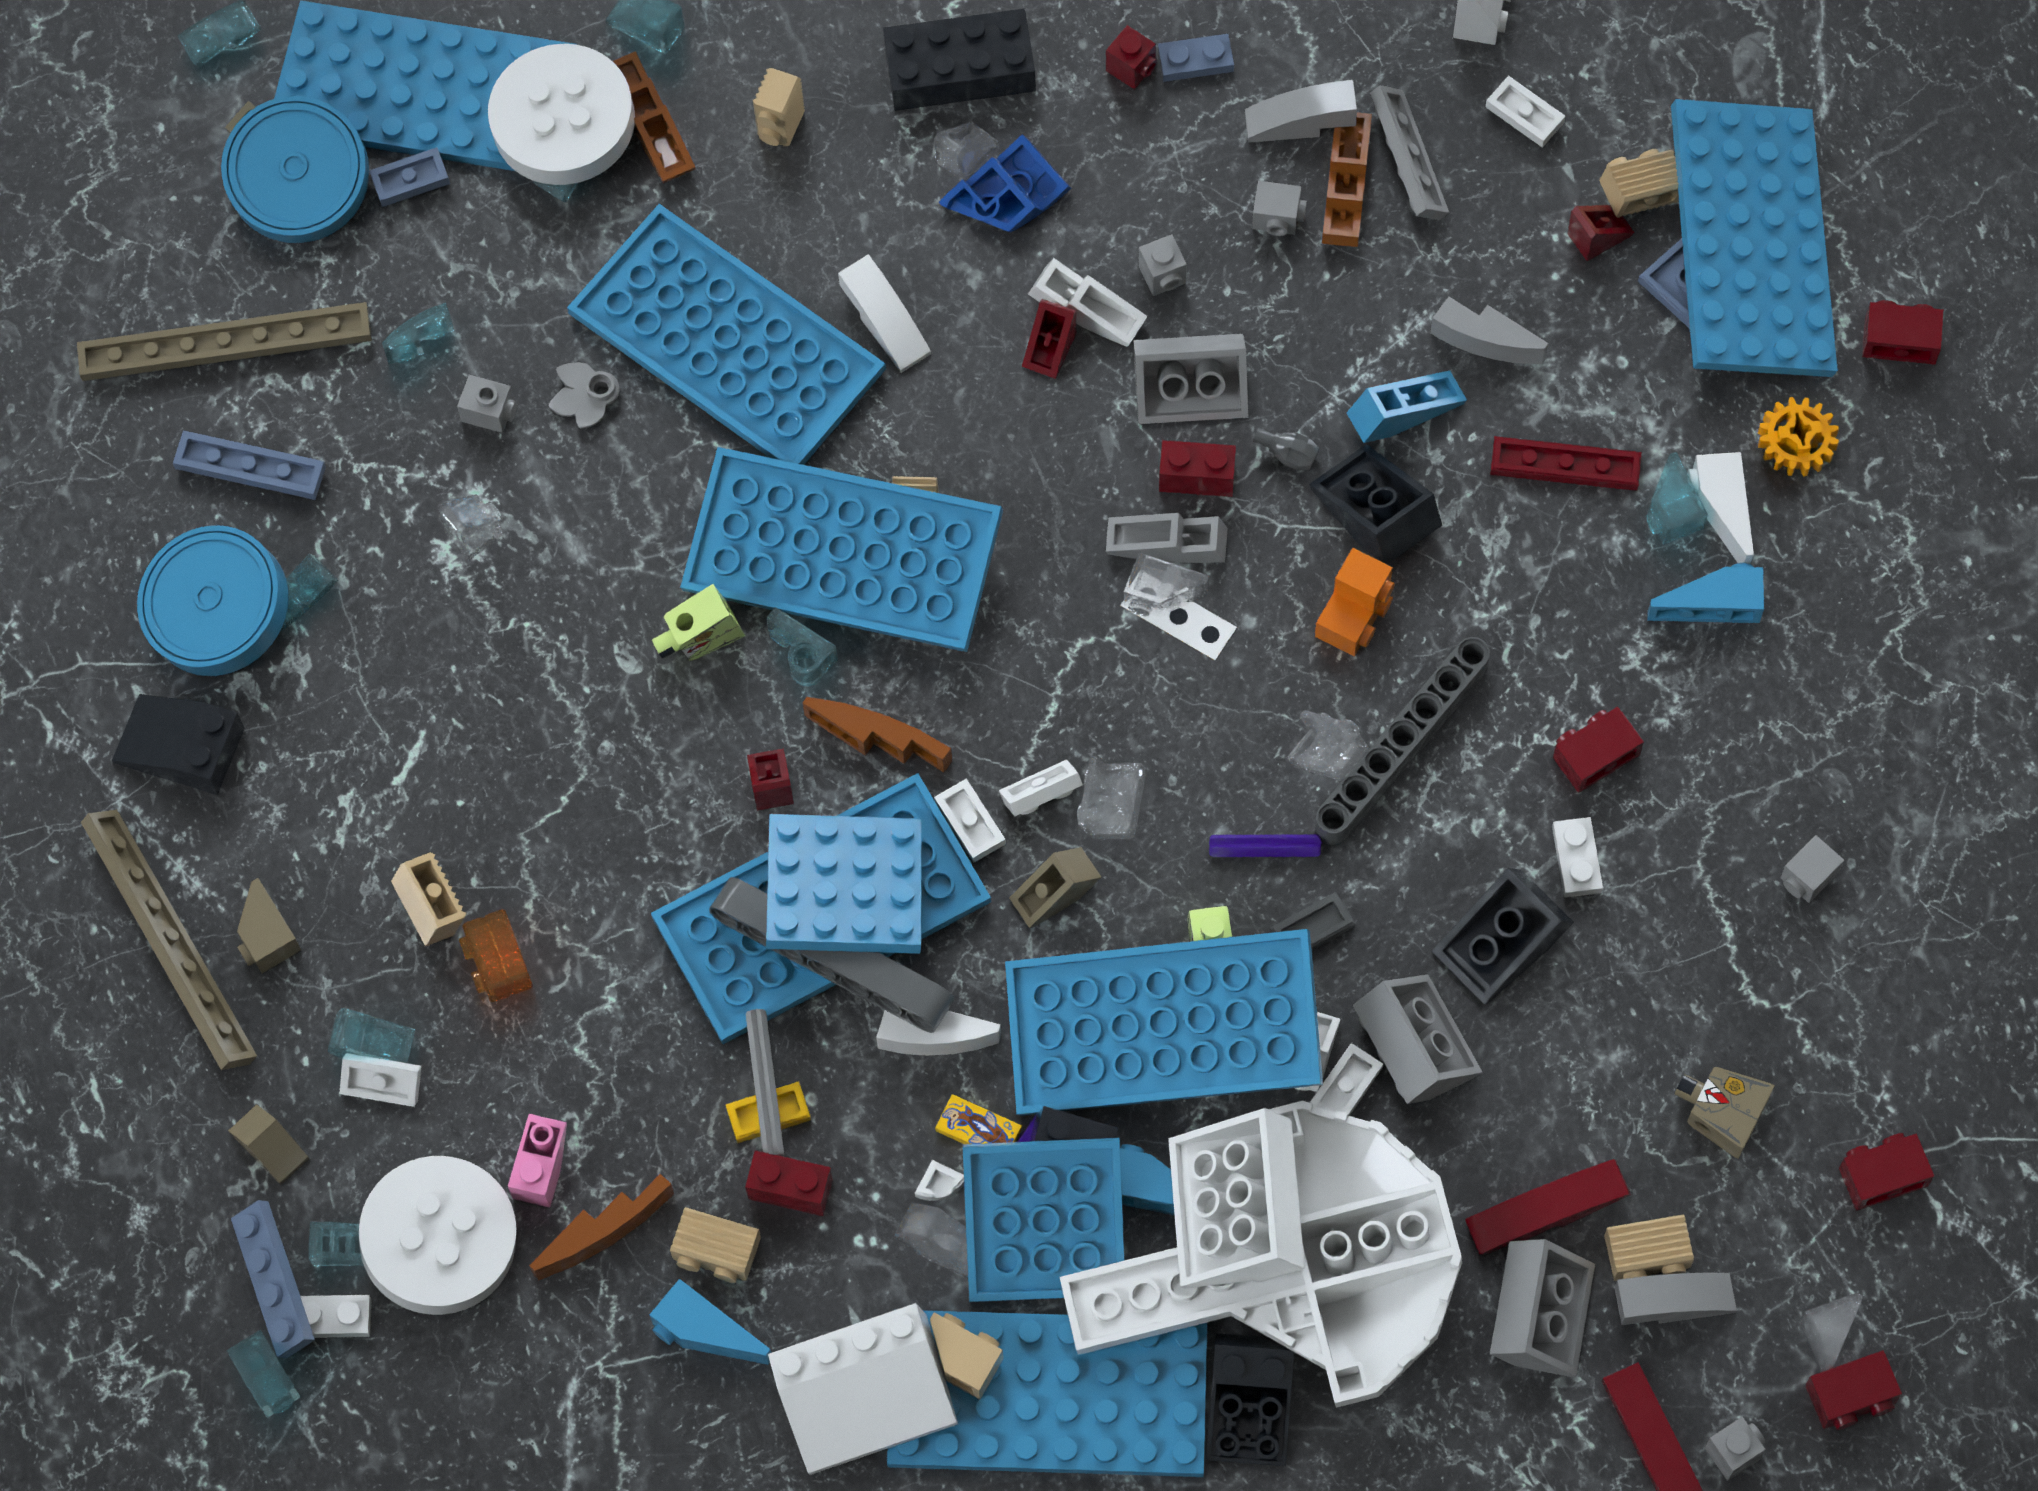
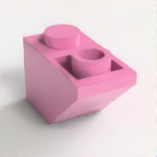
[508,1114,567,1208]

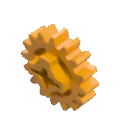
[1757,397,1839,477]

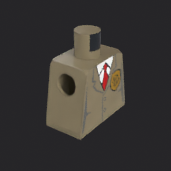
[1674,1067,1775,1159]

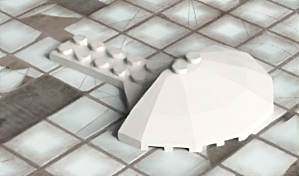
[1060,1101,1462,1408]

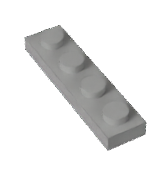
[1370,85,1449,220]

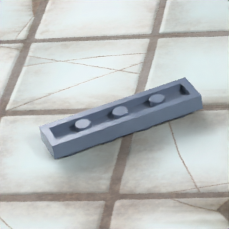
[173,430,326,500]
[231,1200,315,1358]

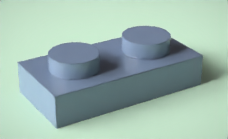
[1158,34,1234,82]
[369,147,450,207]

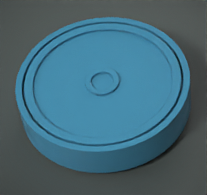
[221,96,369,243]
[137,525,288,676]

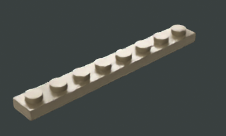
[77,302,372,381]
[81,809,257,1070]

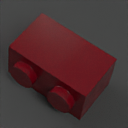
[1862,300,1944,365]
[1159,440,1236,497]
[1553,706,1644,793]
[1839,1133,1934,1211]
[745,1150,833,1216]
[1805,1350,1902,1430]

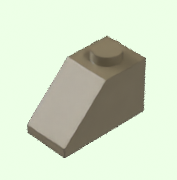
[1009,847,1101,928]
[237,878,301,973]

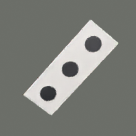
[1120,573,1237,660]

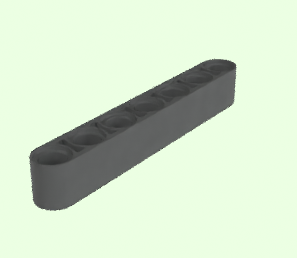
[1315,637,1490,846]
[709,877,955,1033]

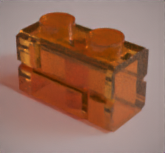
[459,909,533,1002]

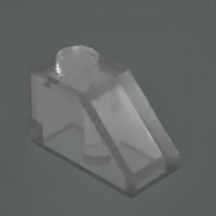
[437,494,504,561]
[1124,553,1209,617]
[894,1202,968,1279]

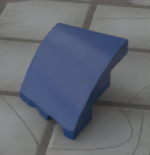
[939,134,1072,233]

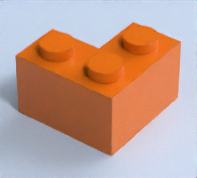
[1315,548,1395,657]

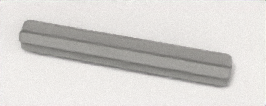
[746,1009,784,1157]

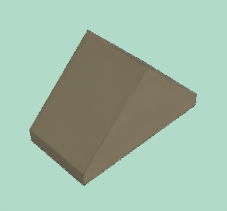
[228,1104,309,1185]

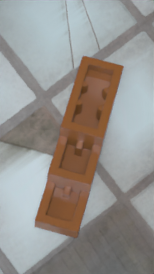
[612,51,696,183]
[1322,112,1372,247]
[802,697,952,773]
[529,1174,674,1280]

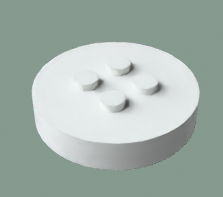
[488,44,635,185]
[359,1156,516,1315]

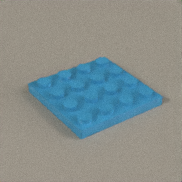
[766,814,922,954]
[963,1138,1124,1302]

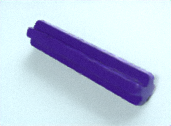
[1209,834,1321,857]

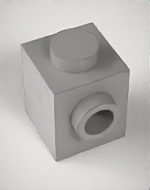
[1252,181,1307,236]
[1139,234,1187,296]
[457,375,517,433]
[1781,835,1844,903]
[1705,1417,1766,1481]

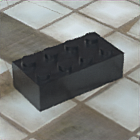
[883,8,1036,111]

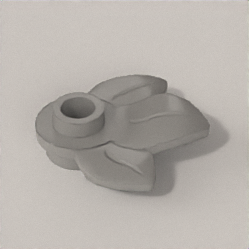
[548,362,620,429]

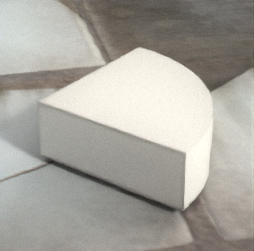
[915,1160,964,1201]

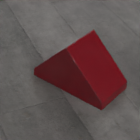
[1567,205,1635,261]
[1022,299,1077,379]
[747,748,794,811]

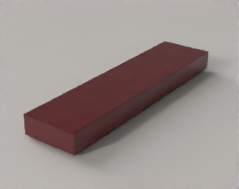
[1490,436,1642,491]
[1602,1362,1703,1491]

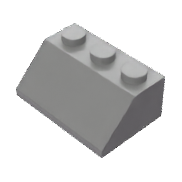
[1133,334,1248,424]
[1353,974,1483,1104]
[1490,1239,1595,1377]

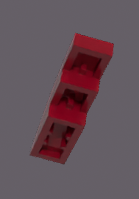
[1465,1159,1631,1256]

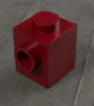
[1106,25,1157,90]

